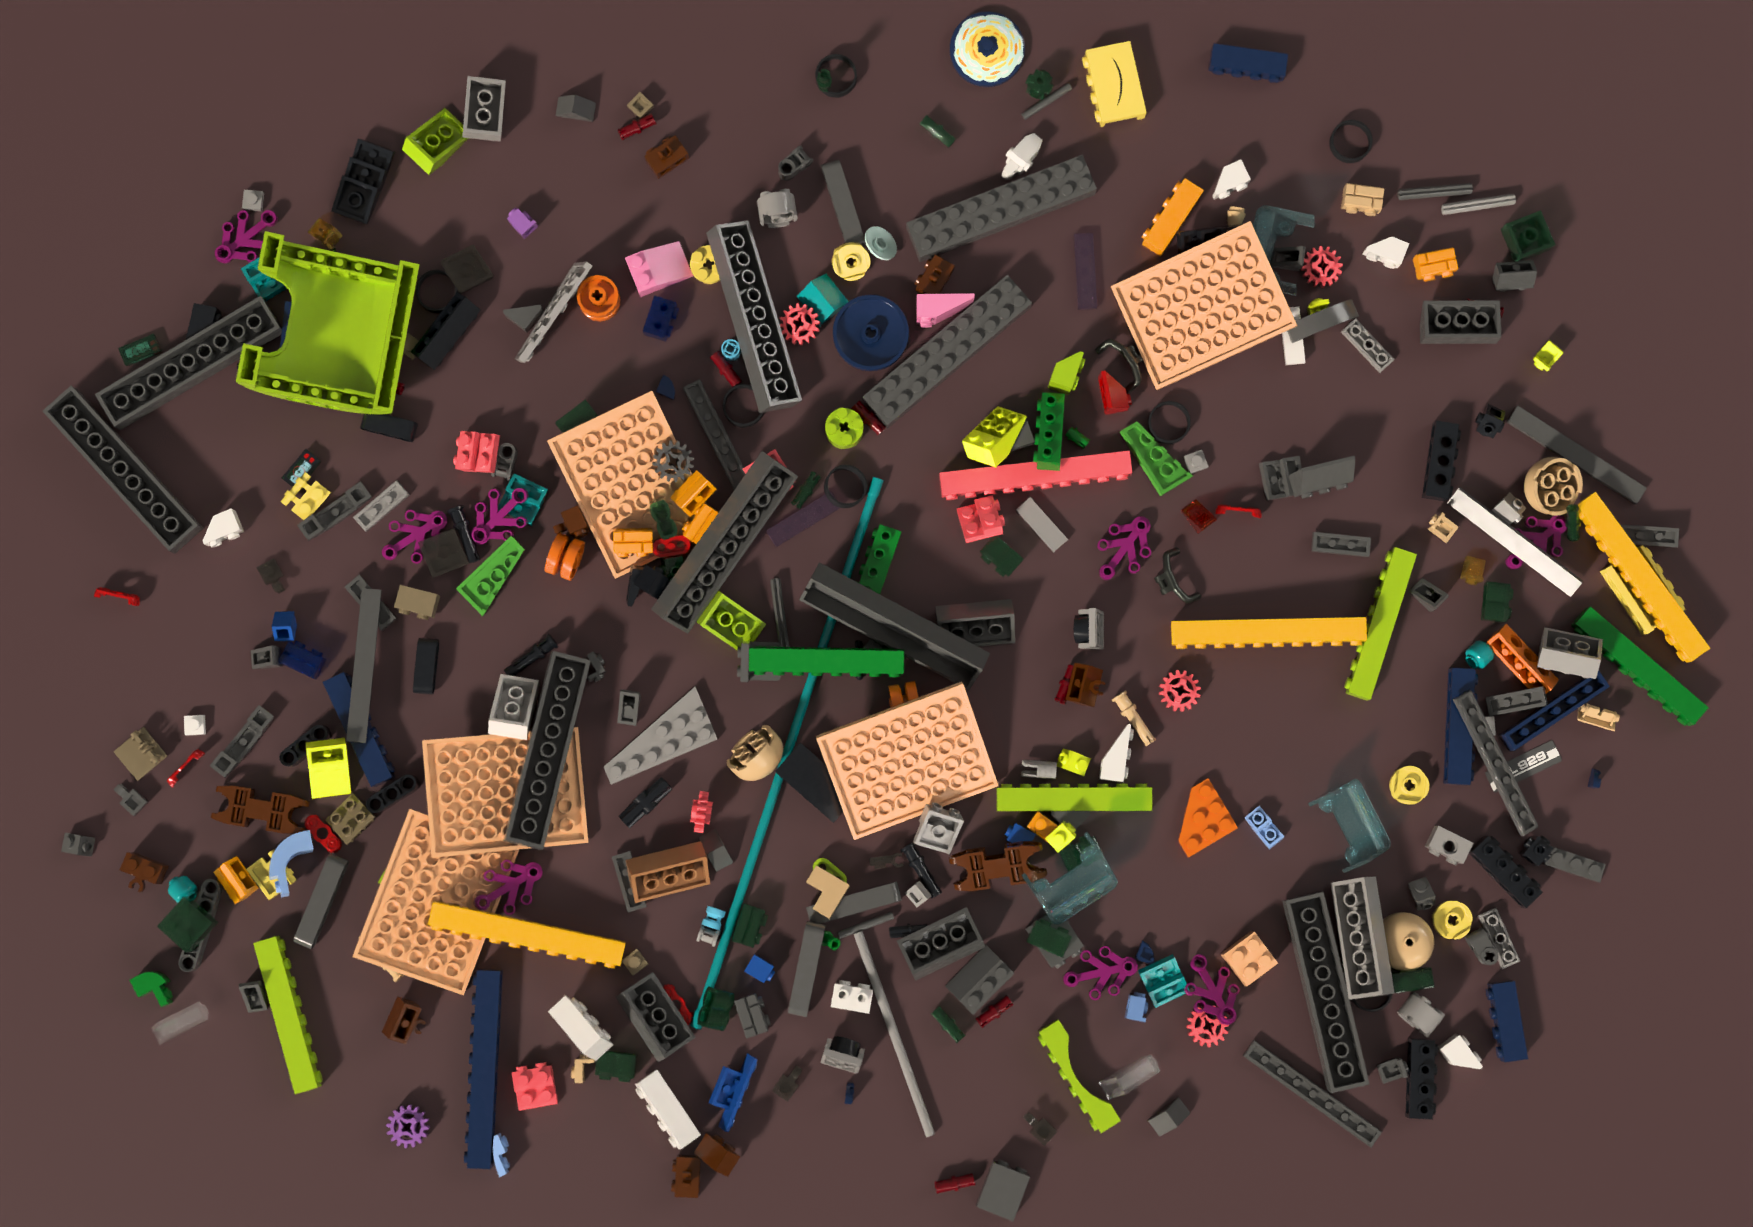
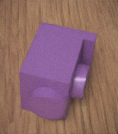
[507,208,538,239]

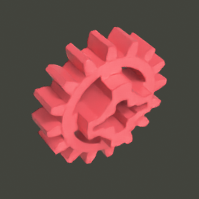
[1301,246,1343,288]
[779,303,821,345]
[1159,670,1201,712]
[690,791,713,833]
[1186,1005,1229,1047]

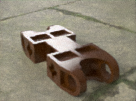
[211,786,310,834]
[949,841,1047,891]

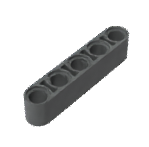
[821,159,866,247]
[293,854,349,949]
[179,879,224,972]
[806,882,902,924]
[788,921,826,1017]

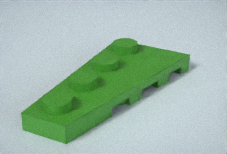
[1120,421,1193,496]
[456,536,525,616]

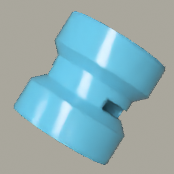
[721,339,741,361]
[702,906,726,930]

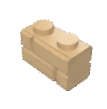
[1341,183,1384,216]

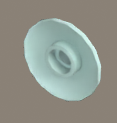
[865,226,897,260]

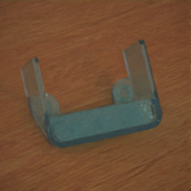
[1253,205,1315,296]
[1308,779,1391,873]
[1022,832,1118,924]

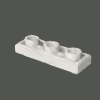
[1282,307,1305,365]

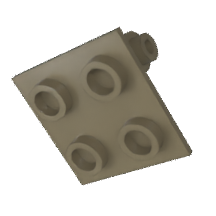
[113,727,168,781]
[326,793,376,845]

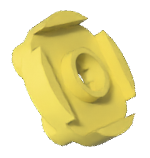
[832,242,870,281]
[690,245,720,284]
[1389,766,1429,805]
[1432,901,1473,939]

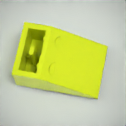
[962,406,1027,468]
[305,738,351,799]

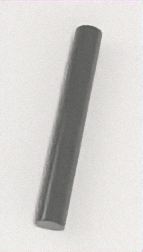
[1021,83,1072,120]
[838,912,894,939]

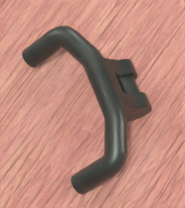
[1095,339,1143,394]
[1154,547,1201,603]

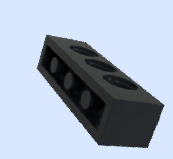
[1422,421,1461,501]

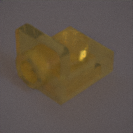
[1460,556,1486,585]

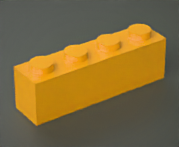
[1142,178,1204,257]

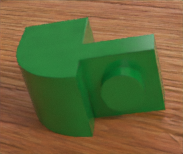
[129,971,173,1007]

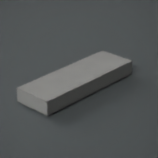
[353,480,410,532]
[1016,497,1068,553]

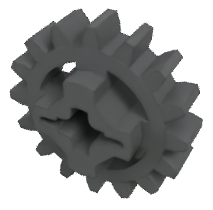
[652,440,694,482]

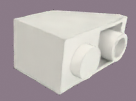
[1213,159,1251,200]
[1363,236,1409,269]
[203,509,244,548]
[1438,1034,1483,1069]

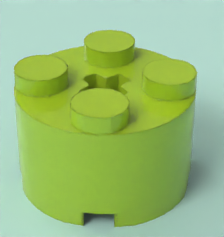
[825,408,863,449]

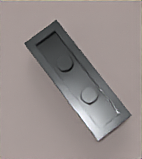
[1620,525,1679,547]
[1311,532,1371,557]
[345,575,397,631]
[1486,686,1548,716]
[1543,846,1606,883]
[612,851,647,912]

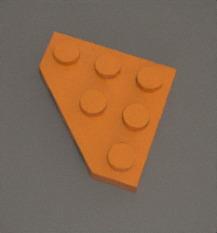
[1178,778,1238,857]

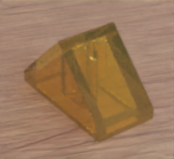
[307,218,343,250]

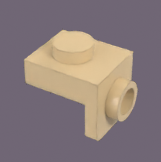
[1428,512,1458,543]
[571,1054,596,1083]

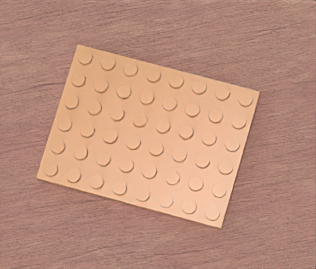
[1111,221,1297,390]
[547,390,706,579]
[816,681,998,840]
[422,727,588,858]
[352,809,519,995]

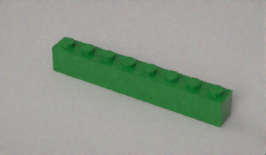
[1571,607,1709,726]
[749,646,905,677]

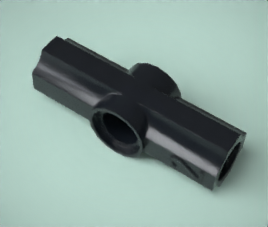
[619,777,672,828]

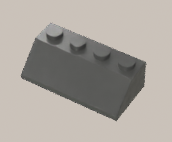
[1420,301,1501,344]
[935,599,1015,647]
[897,907,985,981]
[616,972,696,1062]

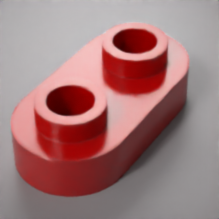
[652,534,690,558]

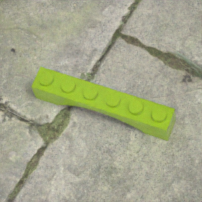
[1037,1019,1121,1133]

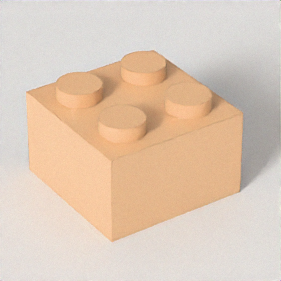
[1221,931,1278,986]

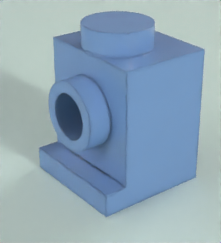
[1125,992,1148,1022]

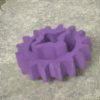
[386,1105,430,1148]

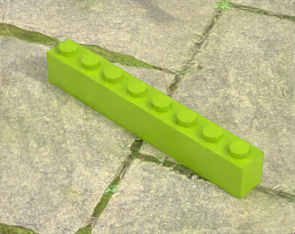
[1344,547,1417,701]
[996,784,1152,811]
[253,936,323,1094]

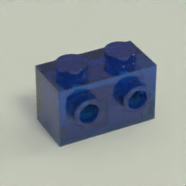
[643,295,679,342]

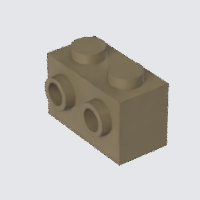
[394,585,440,620]

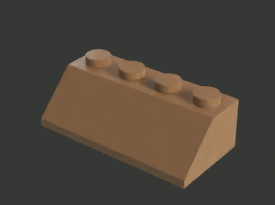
[626,841,710,903]

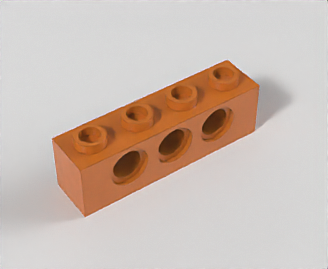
[1486,623,1559,694]

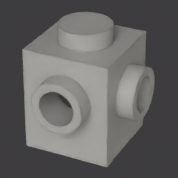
[1491,492,1526,525]

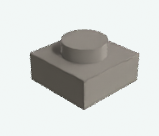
[242,190,264,211]
[1183,450,1209,474]
[905,881,932,907]

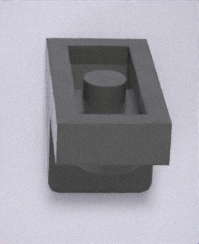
[617,689,641,726]

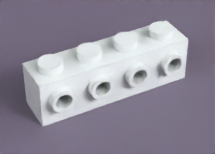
[635,1070,701,1149]

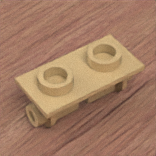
[1577,703,1620,731]

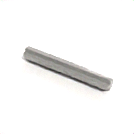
[1441,194,1516,215]

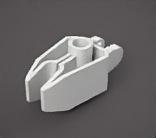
[1002,133,1042,180]

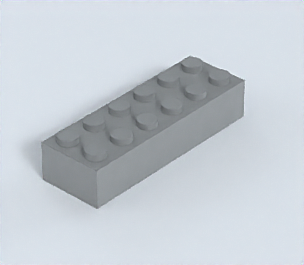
[1331,877,1395,999]

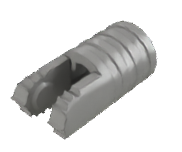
[1021,760,1057,779]

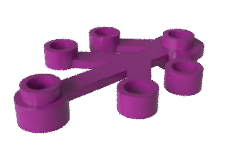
[215,210,278,263]
[471,488,529,544]
[382,509,447,564]
[1505,515,1567,570]
[1097,516,1151,580]
[474,860,542,915]
[1063,946,1138,1000]
[1184,954,1240,1025]

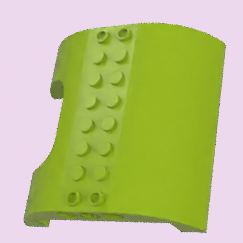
[236,231,420,414]

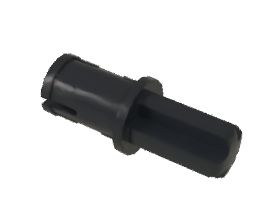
[889,924,927,938]

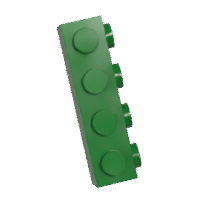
[1033,392,1065,471]
[857,524,901,594]

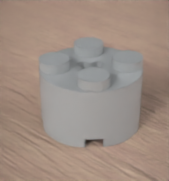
[757,189,798,228]
[1397,992,1445,1037]

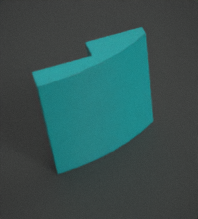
[241,257,287,301]
[498,473,548,527]
[1138,954,1190,1008]

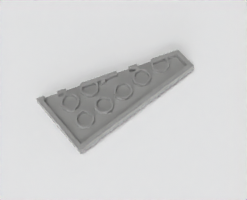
[515,262,592,363]
[604,687,718,785]

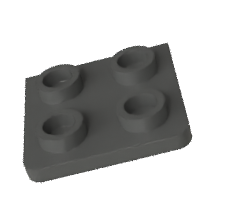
[737,641,781,682]

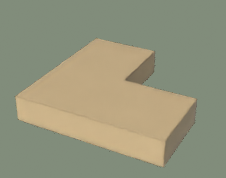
[806,865,850,919]

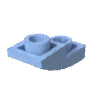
[1244,806,1284,850]
[493,1133,510,1177]

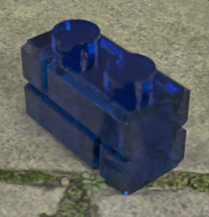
[279,640,326,679]

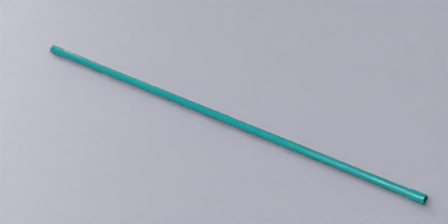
[690,477,883,1030]

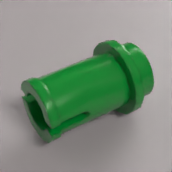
[1065,427,1090,449]
[822,931,841,950]

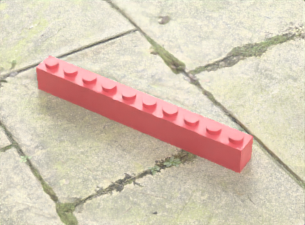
[939,451,1132,500]

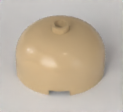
[1524,457,1583,516]
[727,725,783,781]
[1383,912,1434,971]

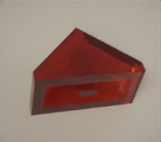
[1181,500,1217,534]

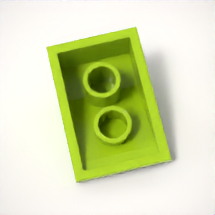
[402,108,469,175]
[697,591,766,651]

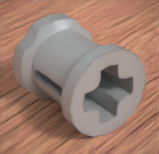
[696,925,720,947]

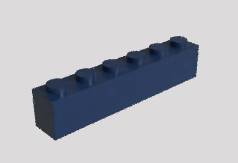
[1443,668,1478,785]
[1498,671,1610,751]
[323,672,396,787]

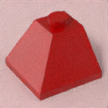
[1098,370,1132,415]

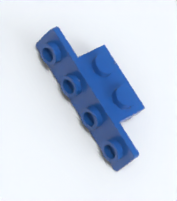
[709,1054,757,1132]

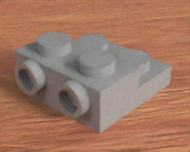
[913,802,964,854]

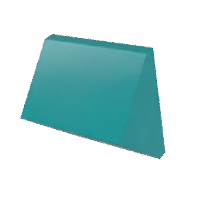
[797,274,849,326]

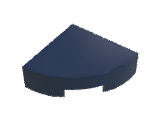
[656,374,675,400]
[1587,768,1601,789]
[1135,941,1155,965]
[845,1082,855,1105]

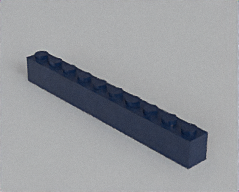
[464,969,503,1169]

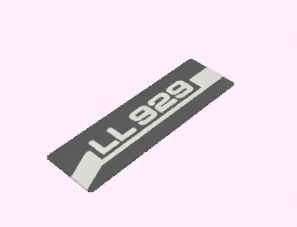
[1485,740,1562,793]

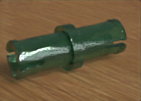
[817,69,832,92]
[919,115,956,148]
[791,471,821,509]
[1565,504,1581,541]
[931,1006,965,1044]

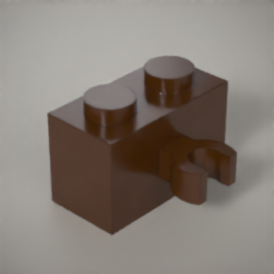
[644,135,689,179]
[915,255,955,294]
[553,505,591,539]
[1066,663,1106,707]
[120,852,169,892]
[382,996,426,1045]
[694,1133,740,1177]
[671,1155,701,1198]

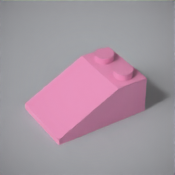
[625,241,693,297]
[916,294,974,327]

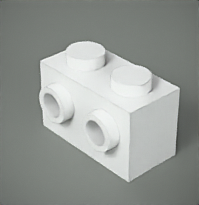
[831,980,873,1013]

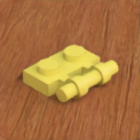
[281,472,331,520]
[246,849,297,900]

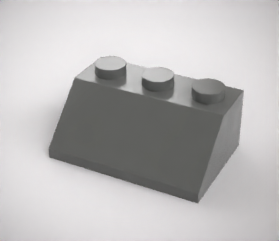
[1289,456,1355,499]
[945,945,1014,1015]

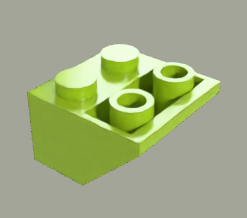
[1048,351,1086,395]

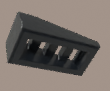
[626,565,645,607]

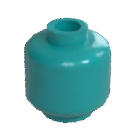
[1465,640,1494,669]
[168,876,197,904]

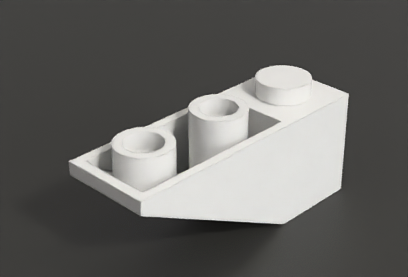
[1099,724,1134,782]

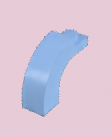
[269,830,313,898]

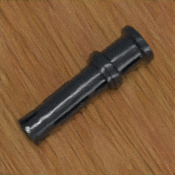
[447,505,481,564]
[504,633,559,676]
[900,842,942,899]

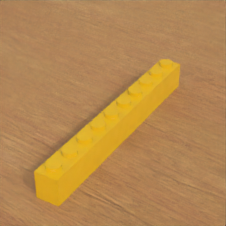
[1573,492,1710,663]
[1171,617,1367,649]
[428,901,625,968]

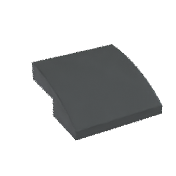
[1259,456,1302,501]

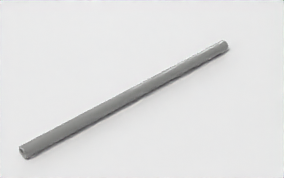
[853,931,935,1137]

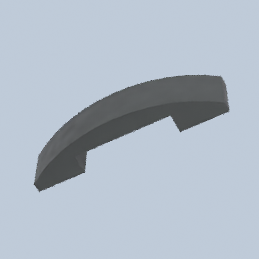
[1287,299,1359,343]
[297,481,372,541]
[210,705,274,778]

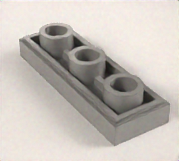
[1341,318,1395,373]
[1477,908,1520,969]

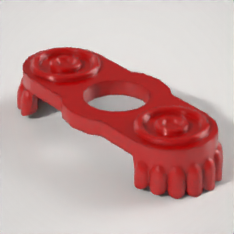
[1215,504,1262,518]
[94,587,140,606]
[167,749,205,788]
[304,815,342,853]
[663,984,694,1025]

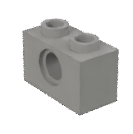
[1425,826,1473,865]

